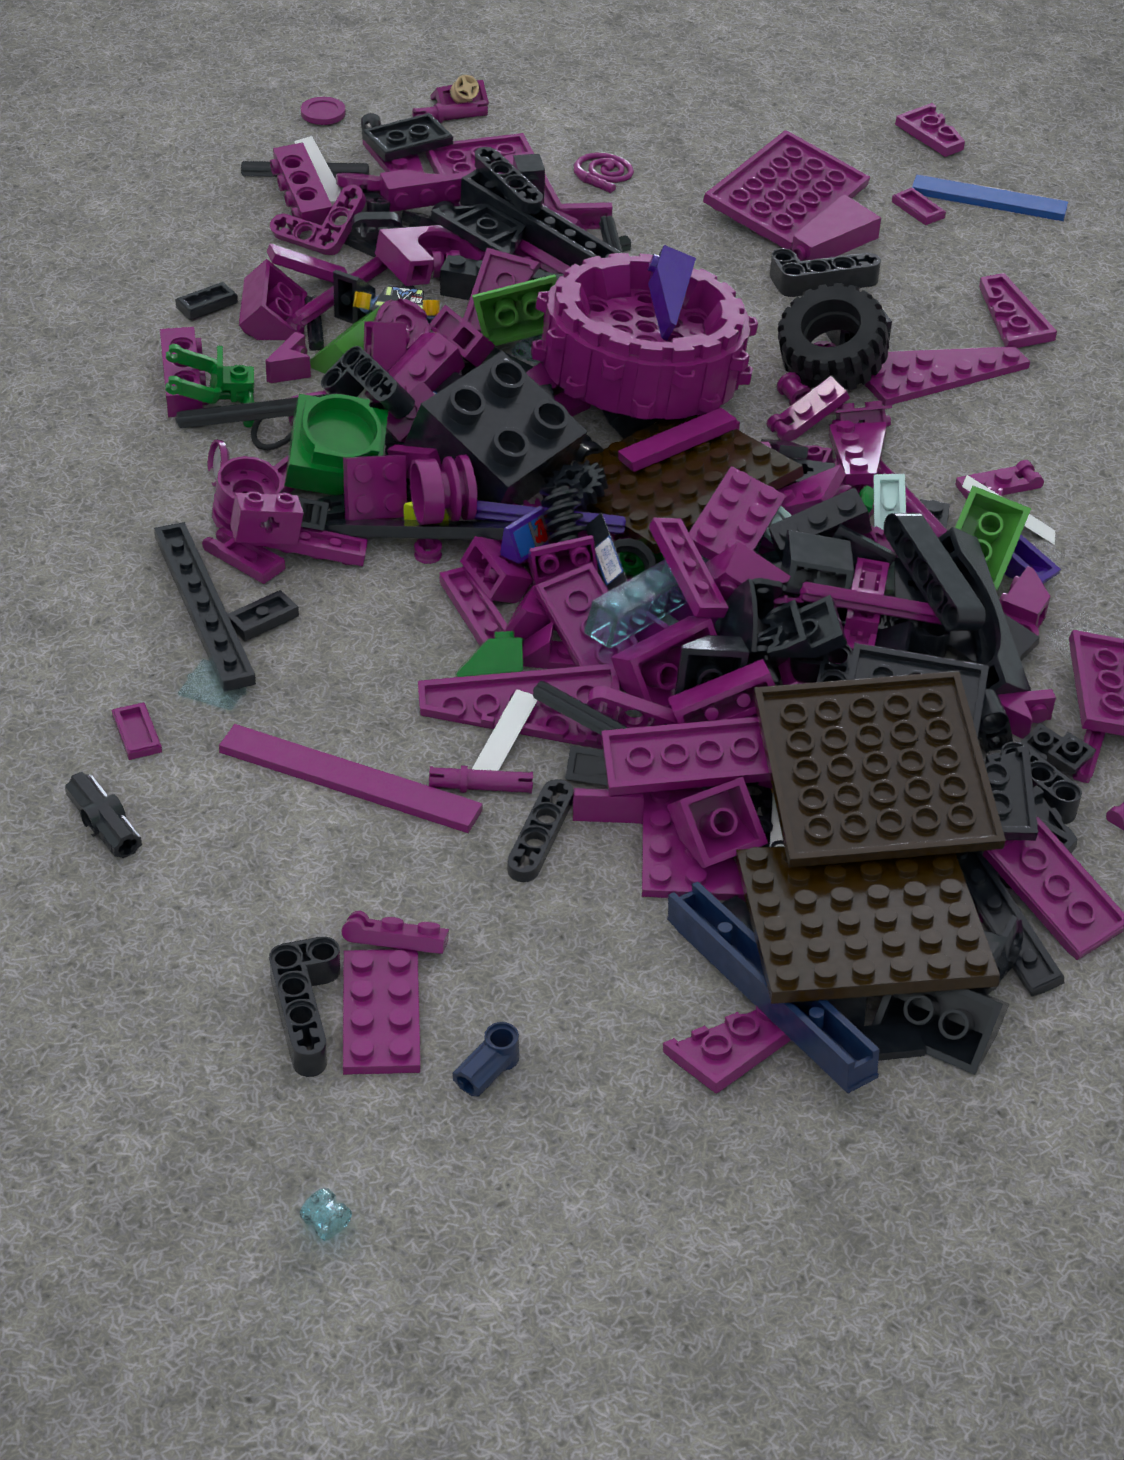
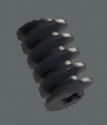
[539,486,586,544]

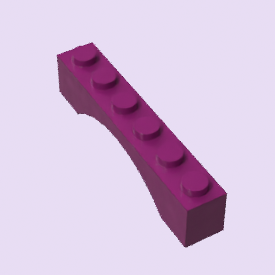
[380,151,532,212]

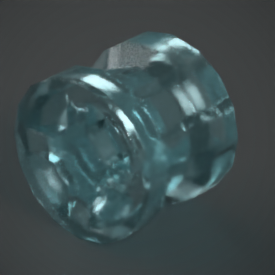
[300,1188,352,1241]

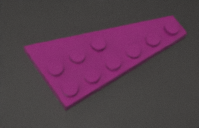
[864,346,1030,406]

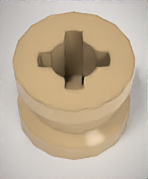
[450,75,479,104]

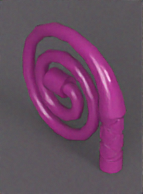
[573,152,634,193]

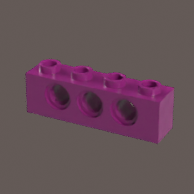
[270,142,332,231]
[160,327,208,418]

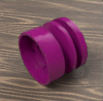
[410,455,477,525]
[212,456,282,531]

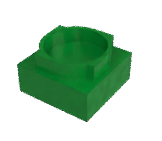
[284,393,388,495]

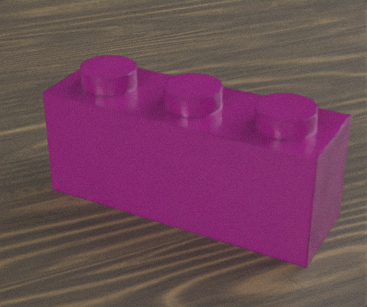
[668,659,775,724]

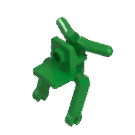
[165,344,255,427]

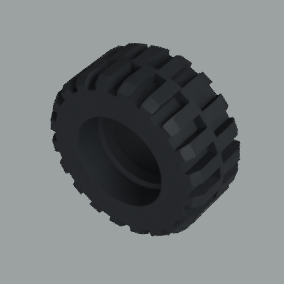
[777,283,889,391]

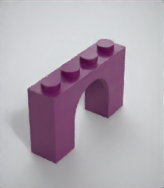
[375,225,485,286]

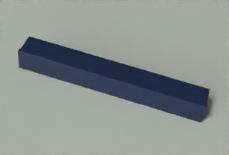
[667,882,879,1093]

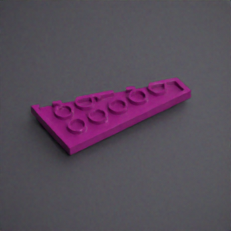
[418,664,620,750]
[642,788,746,902]

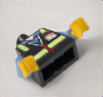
[353,284,440,323]

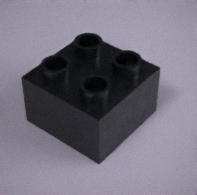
[404,351,588,521]

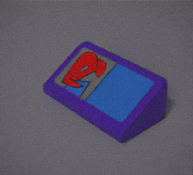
[500,506,552,563]

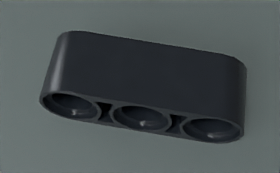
[1000,742,1082,824]

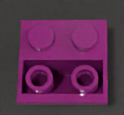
[528,535,598,604]

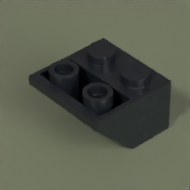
[781,530,854,597]

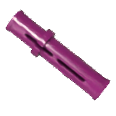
[412,100,488,123]
[429,765,533,794]

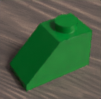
[455,631,523,677]

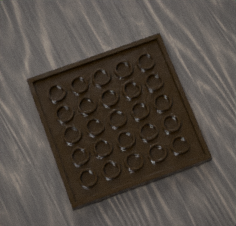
[578,413,804,554]
[753,671,1006,868]
[736,846,1000,1004]

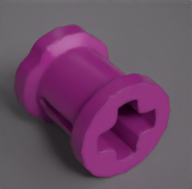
[776,372,811,406]

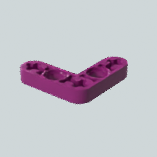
[270,185,366,255]

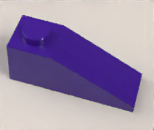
[647,245,696,341]

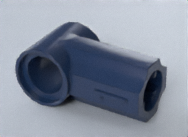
[452,1022,520,1097]

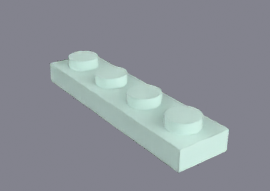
[874,474,906,594]

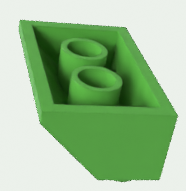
[472,274,557,346]
[310,303,384,374]
[955,486,1031,592]

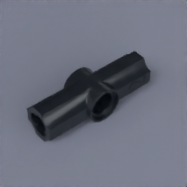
[65,771,142,859]

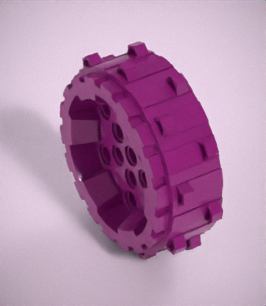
[531,253,758,419]

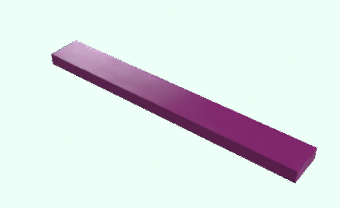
[219,724,483,833]

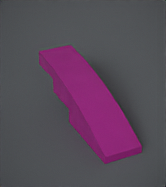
[844,557,889,651]

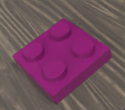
[343,455,407,520]

